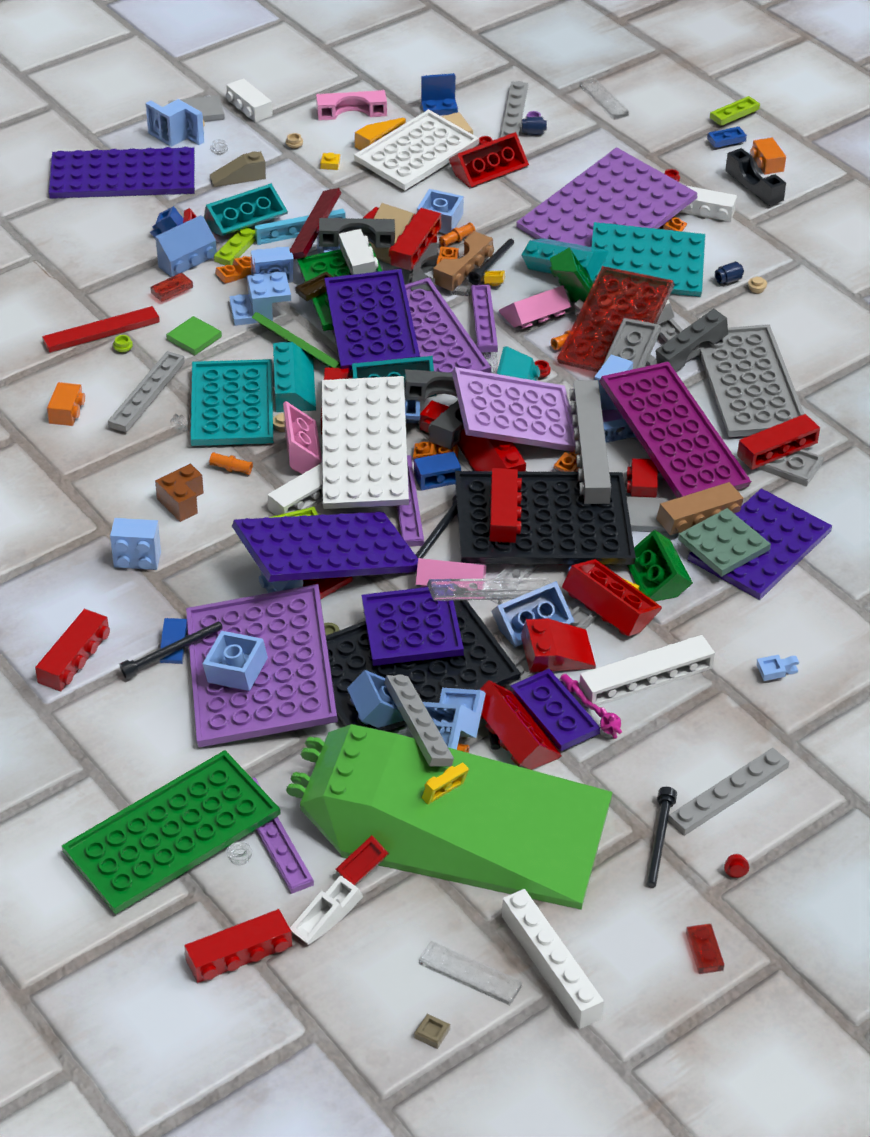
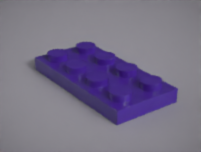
[510,669,600,751]

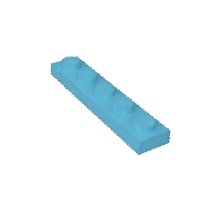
[255,209,346,245]

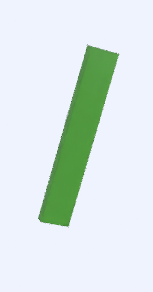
[252,312,341,368]

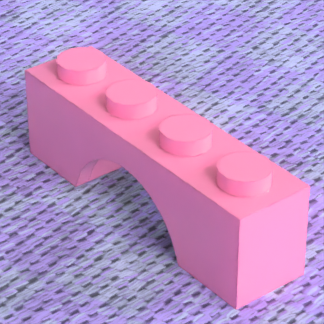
[316,90,387,120]

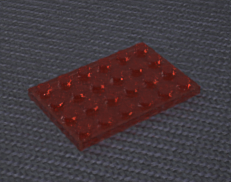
[557,266,674,372]

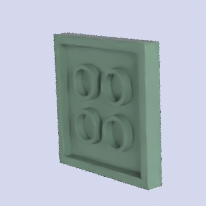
[678,508,771,577]

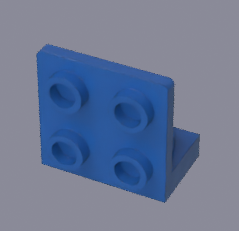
[421,73,458,116]

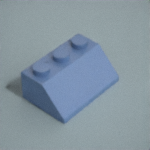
[155,215,217,277]
[491,581,575,647]

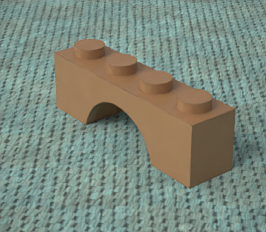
[433,231,494,291]

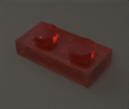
[150,273,193,302]
[686,924,725,974]

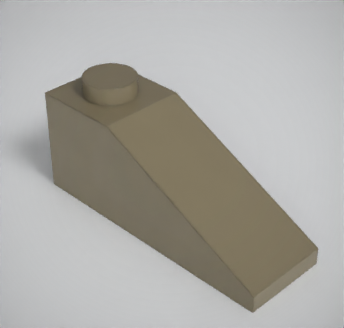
[209,151,266,187]

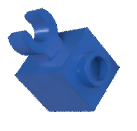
[150,206,183,238]

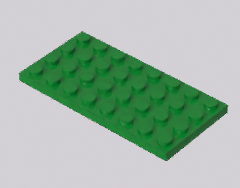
[61,750,281,915]

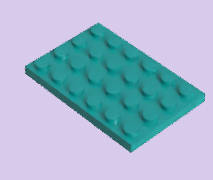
[591,222,705,297]
[191,359,274,446]

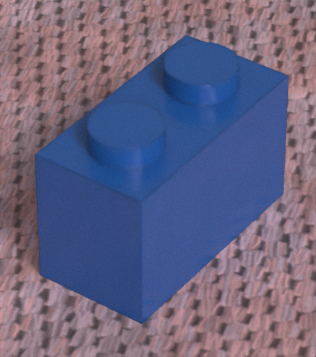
[414,451,461,491]

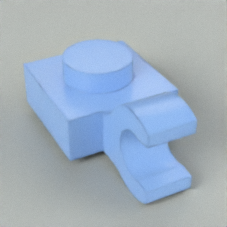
[757,654,799,681]

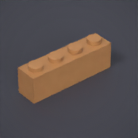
[656,482,744,535]

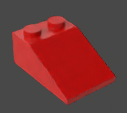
[521,618,596,672]

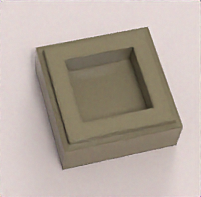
[414,1014,450,1049]

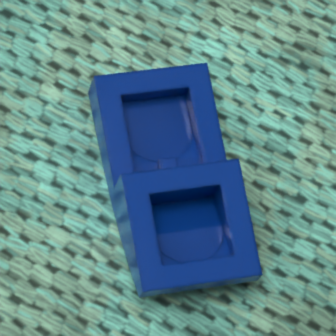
[160,618,187,664]

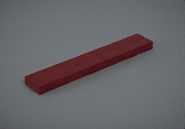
[289,188,341,260]

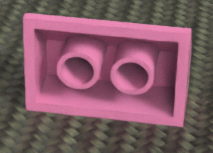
[499,285,571,329]
[283,401,322,474]
[416,558,487,595]

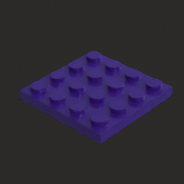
[361,585,464,666]

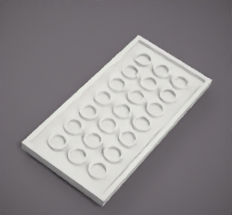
[322,376,409,509]

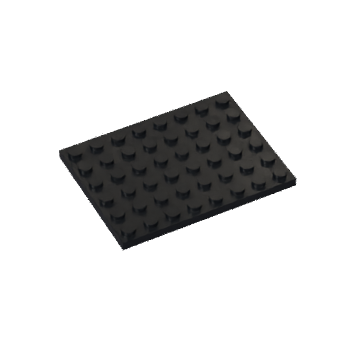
[455,471,636,565]
[326,586,521,732]

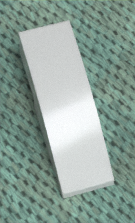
[290,875,363,945]

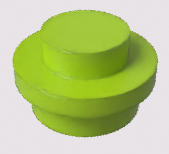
[113,335,133,353]

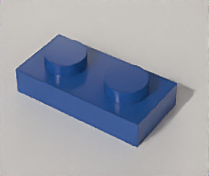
[707,126,747,148]

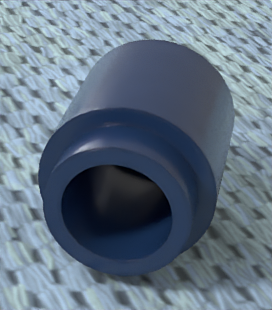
[522,117,547,135]
[714,261,744,285]

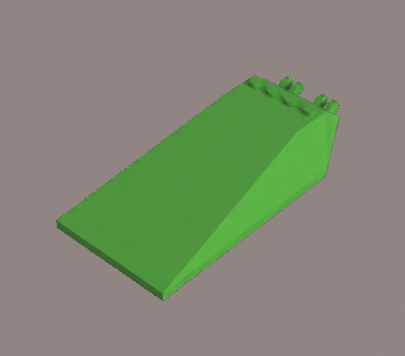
[286,724,612,910]

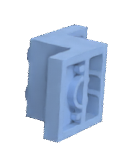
[146,99,204,147]
[251,247,294,283]
[229,272,291,326]
[423,688,486,750]

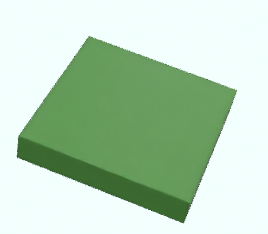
[166,316,222,355]

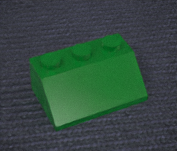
[549,247,603,310]
[627,530,693,602]

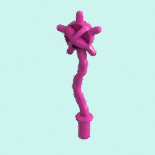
[560,674,622,739]

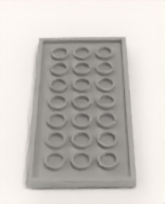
[698,324,804,437]

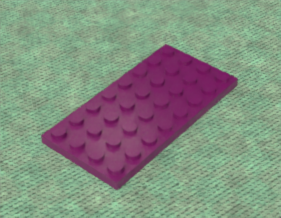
[599,362,752,498]

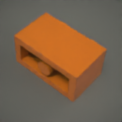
[750,137,786,175]
[47,382,85,426]

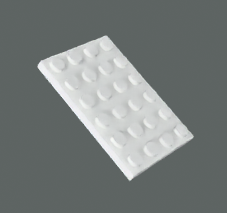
[354,109,479,190]

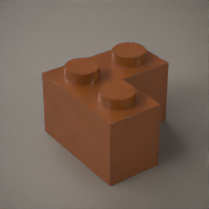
[155,463,204,522]

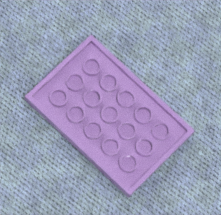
[452,367,577,452]

